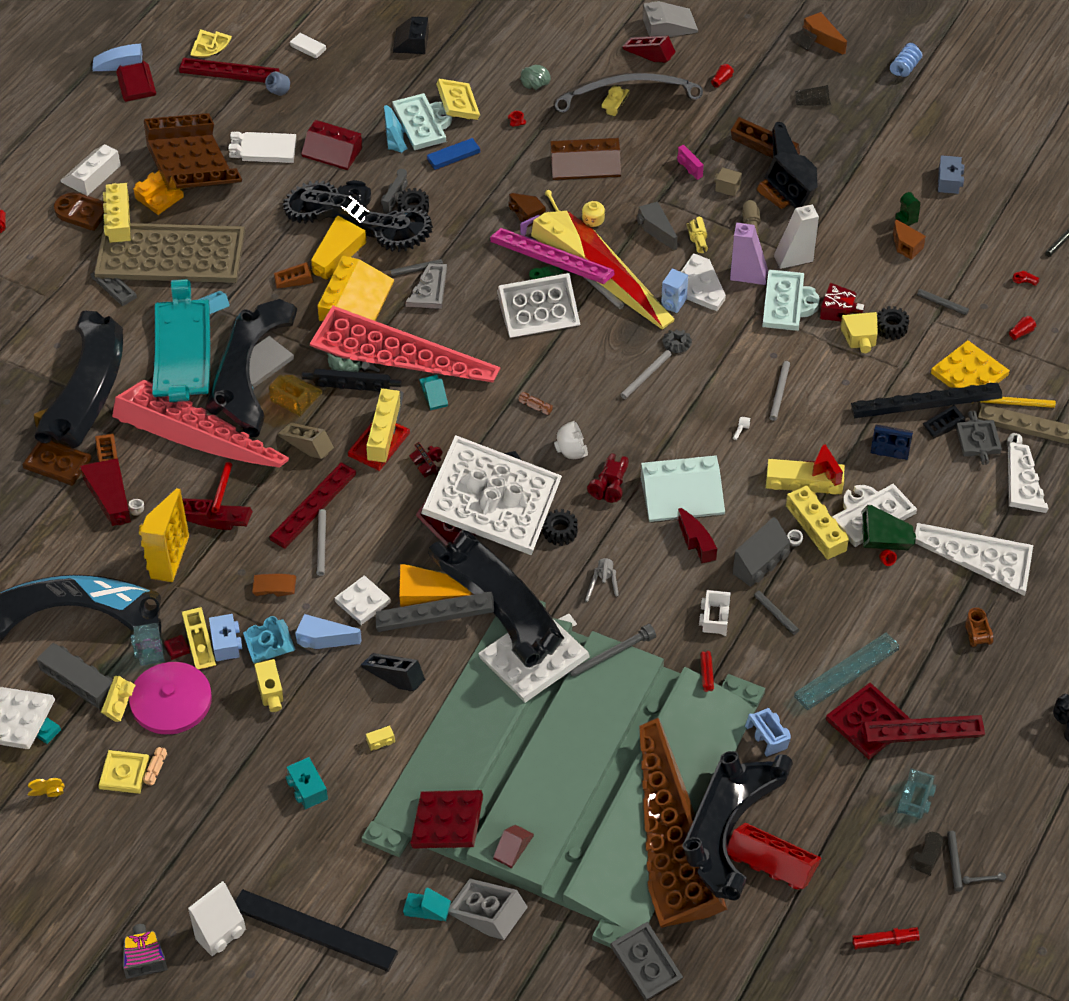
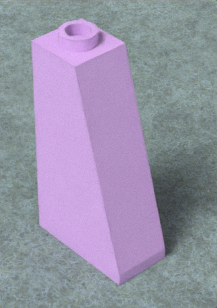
[730,223,768,285]

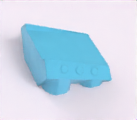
[384,105,408,153]
[243,616,296,663]

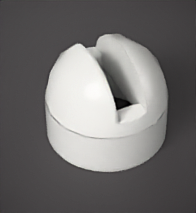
[1007,433,1023,446]
[128,499,144,516]
[787,530,803,547]

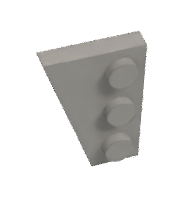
[406,263,447,309]

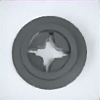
[663,328,692,353]

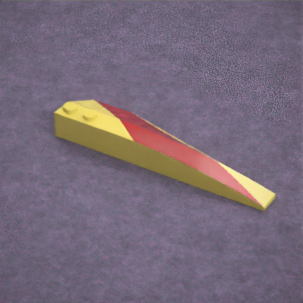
[531,211,674,329]

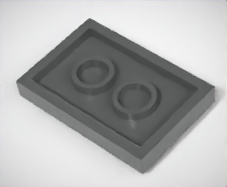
[610,922,683,1001]

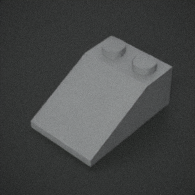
[643,1,698,37]
[448,879,527,940]

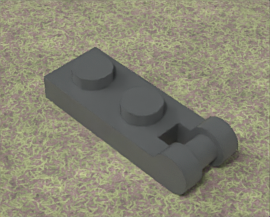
[381,169,408,214]

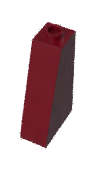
[80,458,131,526]

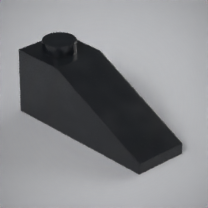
[361,653,425,691]

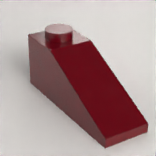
[622,36,676,63]

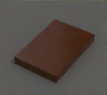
[22,441,92,486]

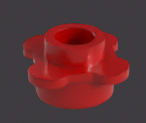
[508,111,526,127]

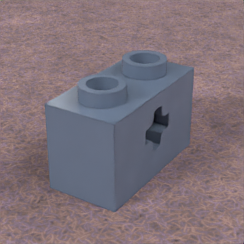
[938,155,964,194]

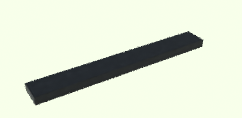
[235,889,398,972]

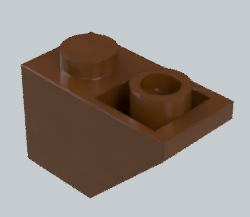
[508,193,546,227]

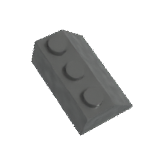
[733,517,790,587]

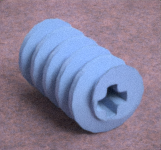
[890,43,922,77]

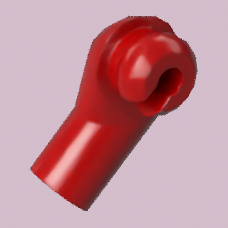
[1012,271,1040,286]

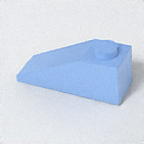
[296,614,362,649]

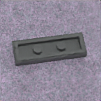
[90,272,137,306]

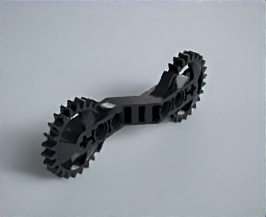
[283,180,433,252]

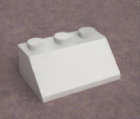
[61,144,121,196]

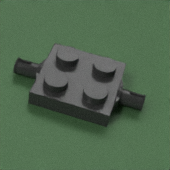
[956,411,1002,465]

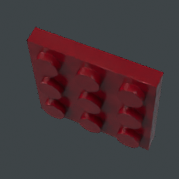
[826,682,910,760]
[411,790,483,849]

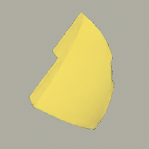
[190,29,232,58]

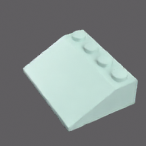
[641,455,725,522]

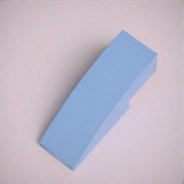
[93,44,143,71]

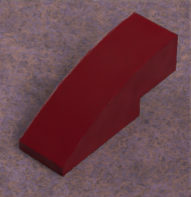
[677,508,717,564]

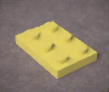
[436,79,480,120]

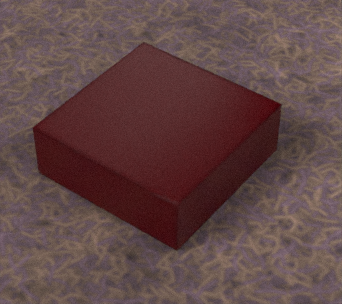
[164,634,190,660]

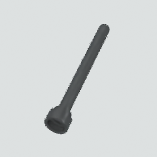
[570,624,656,676]

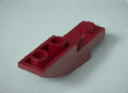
[182,498,253,530]

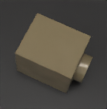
[714,167,742,197]

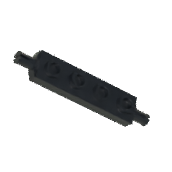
[302,369,402,392]

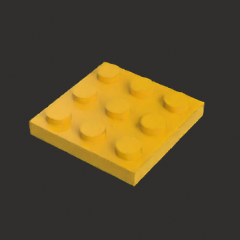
[931,340,1010,404]

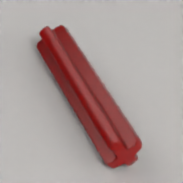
[700,651,714,692]

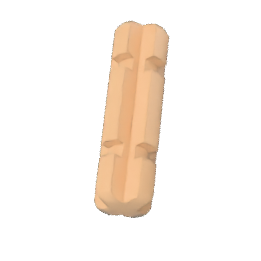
[143,747,167,785]

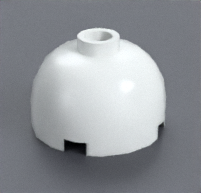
[554,421,588,459]

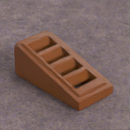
[757,179,790,209]
[274,262,314,289]
[95,434,118,462]

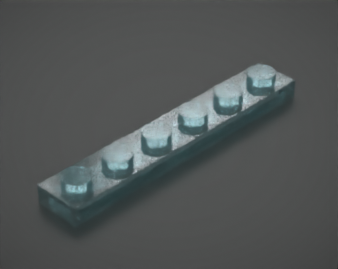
[794,632,900,711]

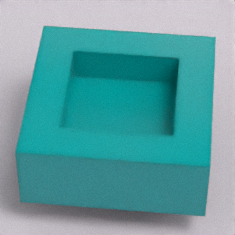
[36,717,61,744]

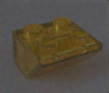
[269,375,322,416]

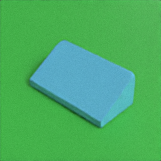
[198,291,230,314]

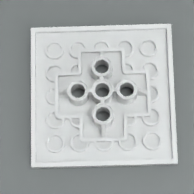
[421,435,562,555]

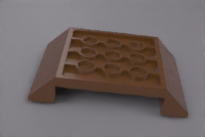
[144,113,242,190]

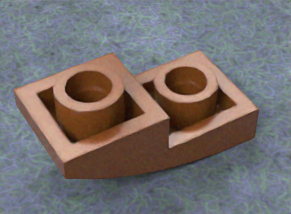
[252,574,296,597]

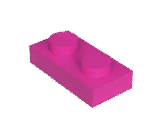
[677,145,704,180]

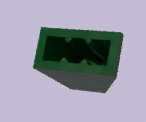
[861,505,916,550]

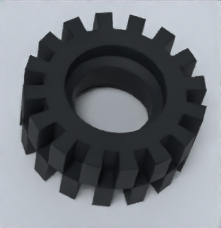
[397,188,429,220]
[877,306,909,340]
[543,509,578,546]

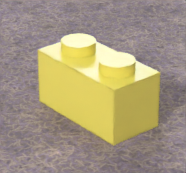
[366,726,395,751]

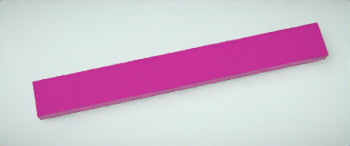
[490,228,614,284]

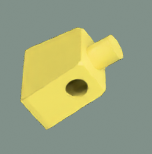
[841,312,877,353]
[254,659,283,712]

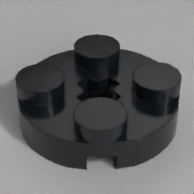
[337,180,372,208]

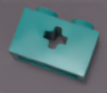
[285,757,328,809]

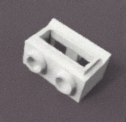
[699,590,730,636]

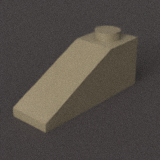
[278,423,334,459]

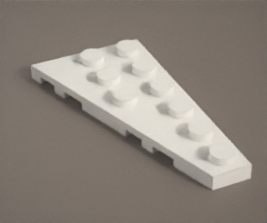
[915,523,1033,596]

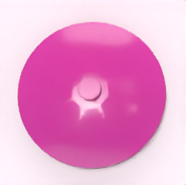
[129,662,212,734]

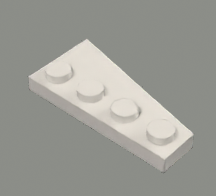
[1008,442,1048,513]

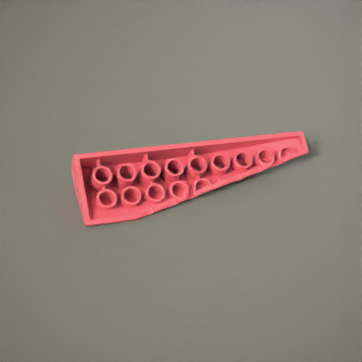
[310,306,500,383]

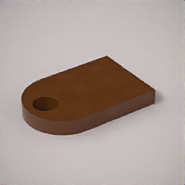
[54,192,107,231]

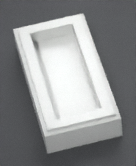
[290,33,326,58]

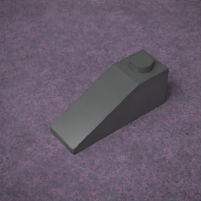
[636,202,678,250]

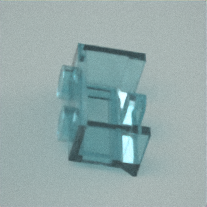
[897,769,937,819]

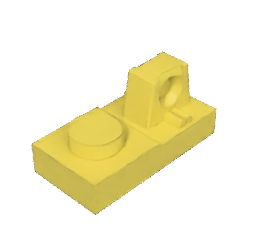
[101,676,135,722]

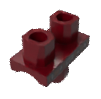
[409,442,443,478]

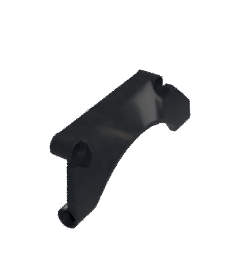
[206,299,297,437]
[683,751,793,900]

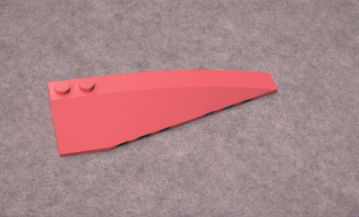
[112,380,289,468]

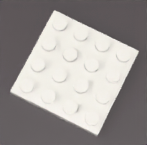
[478,619,590,703]

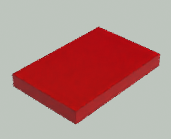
[348,422,410,471]

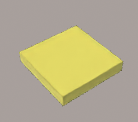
[99,750,150,794]

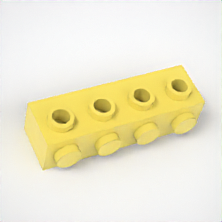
[103,183,131,243]
[786,486,849,560]

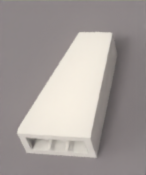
[774,204,819,269]

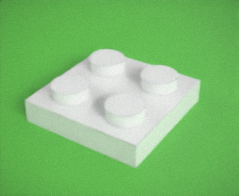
[335,575,391,625]

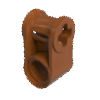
[965,607,993,647]

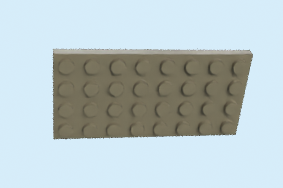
[95,223,245,283]

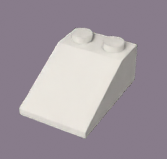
[188,881,246,956]

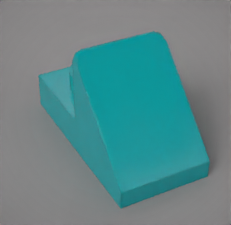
[420,375,448,411]
[403,888,451,921]

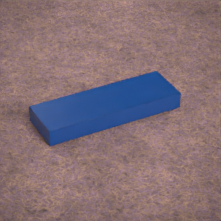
[427,138,480,170]

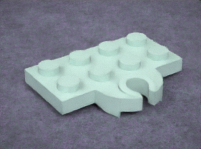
[392,93,452,150]
[762,270,820,331]

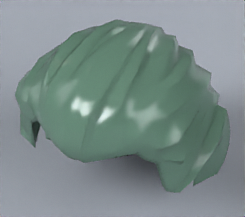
[520,65,551,90]
[327,353,362,372]

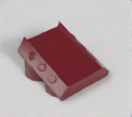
[116,61,156,102]

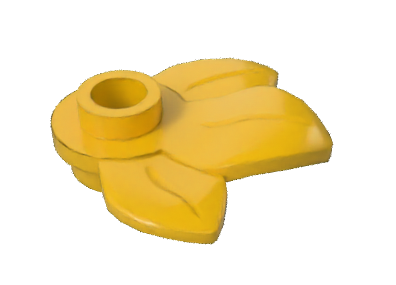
[27,778,65,797]

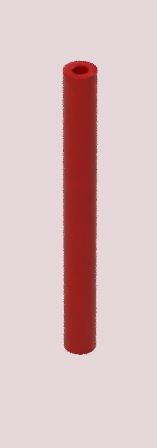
[211,462,232,513]

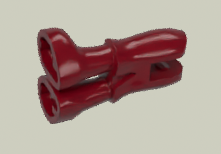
[587,453,629,503]

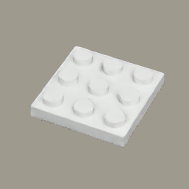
[0,687,55,749]

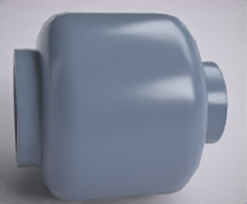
[265,72,290,96]

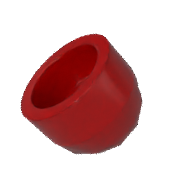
[879,549,897,566]

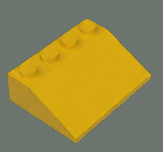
[318,256,394,321]
[139,488,189,582]

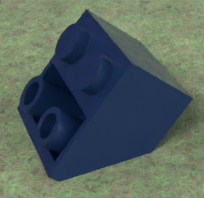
[871,424,913,460]

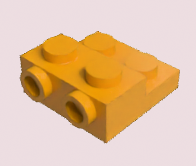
[133,171,184,215]

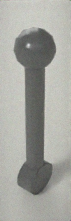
[962,872,1006,884]

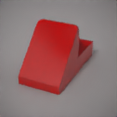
[812,444,843,486]

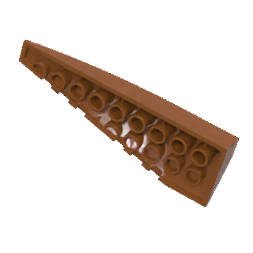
[639,718,727,927]

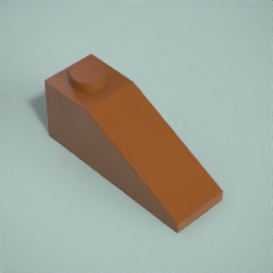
[803,12,847,55]

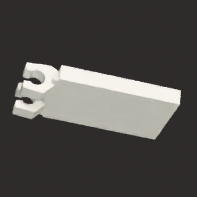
[229,132,297,163]

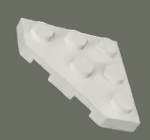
[681,254,726,311]

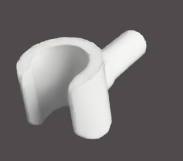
[733,417,750,440]

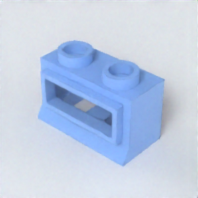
[745,708,791,757]

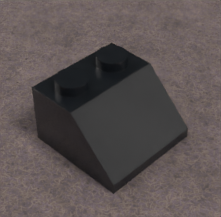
[393,16,429,54]

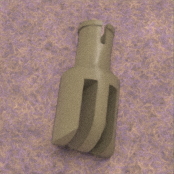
[742,200,761,237]

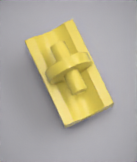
[602,85,629,116]

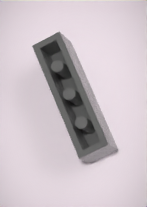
[37,642,113,709]

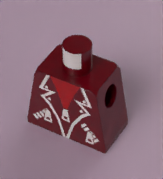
[820,283,865,322]

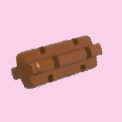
[518,392,553,415]

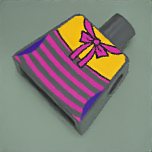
[123,924,168,979]

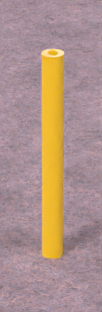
[980,397,1056,408]

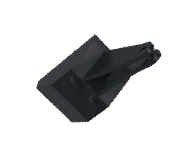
[764,122,818,208]

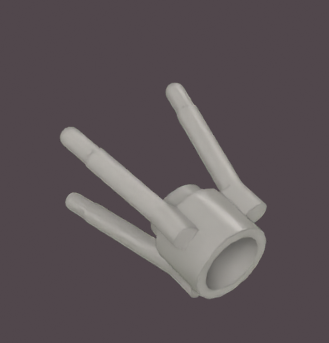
[585,558,619,602]

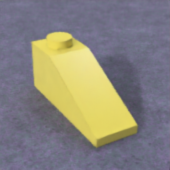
[182,607,216,670]

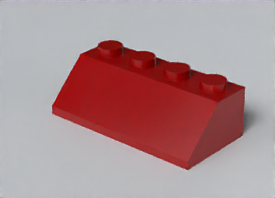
[728,822,822,889]

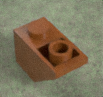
[893,220,926,260]

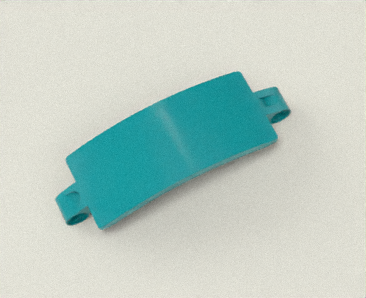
[152,279,211,402]

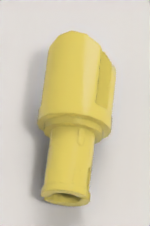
[686,217,708,253]

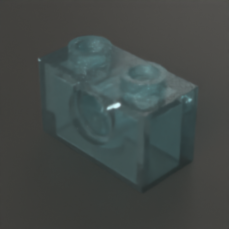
[131,623,165,666]

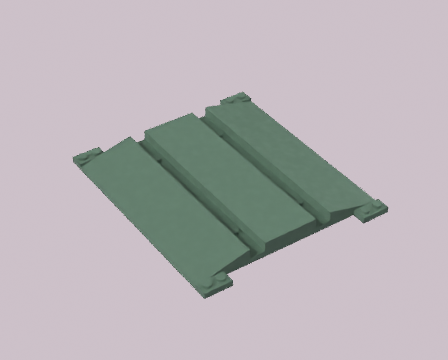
[362,600,766,948]

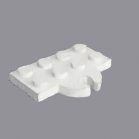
[832,484,917,547]

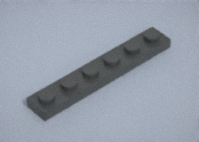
[376,592,494,632]

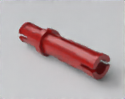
[852,927,920,950]

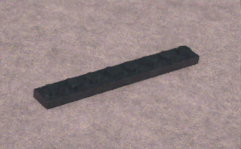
[851,382,1002,419]

